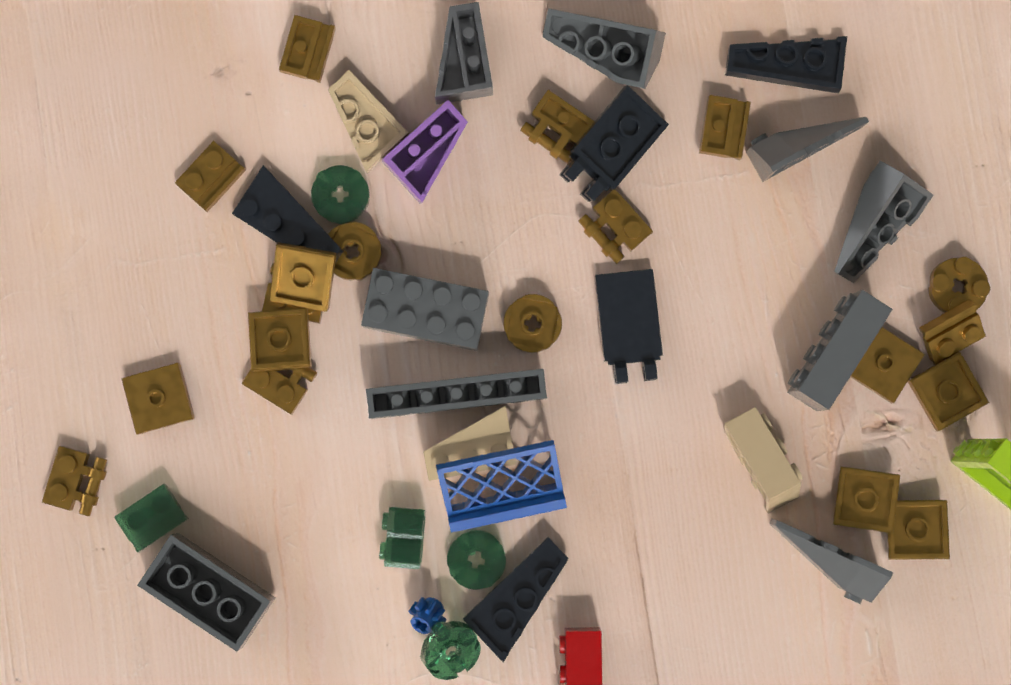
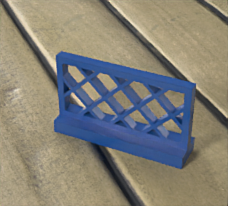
[436,440,567,533]

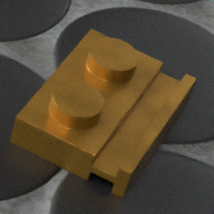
[279,15,336,83]
[699,95,751,160]
[175,140,246,212]
[919,299,986,365]

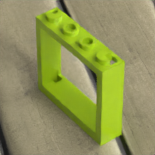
[950,438,1011,510]

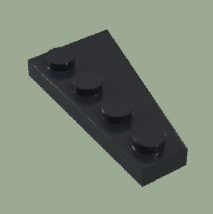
[725,36,847,94]
[232,165,344,264]
[463,537,569,662]

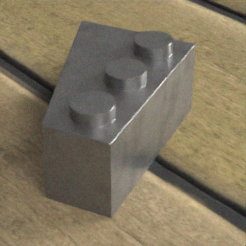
[435,2,493,105]

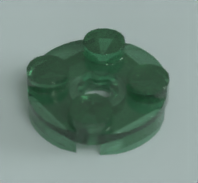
[311,165,370,224]
[447,530,506,590]
[420,621,481,680]

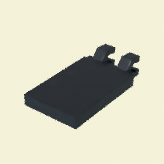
[559,85,669,202]
[595,269,663,384]

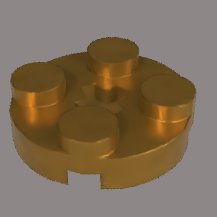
[329,222,382,281]
[928,257,991,313]
[504,294,562,353]

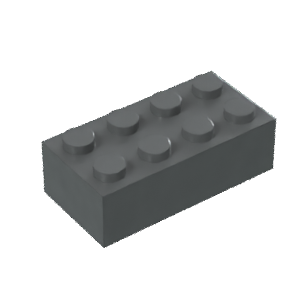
[361,268,489,351]
[787,290,893,411]
[137,533,276,652]

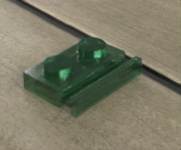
[114,484,189,553]

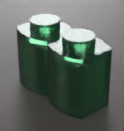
[379,507,426,569]

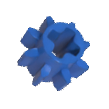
[408,597,447,634]

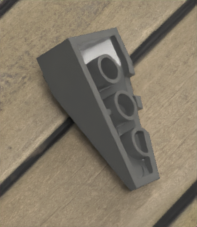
[542,8,666,89]
[746,117,869,182]
[834,161,934,283]
[770,519,893,604]

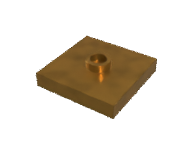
[270,242,337,312]
[248,308,312,372]
[850,327,925,404]
[908,352,990,431]
[121,363,195,435]
[833,466,901,533]
[887,500,950,560]

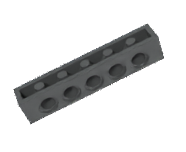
[366,369,547,419]

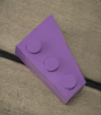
[382,100,468,204]

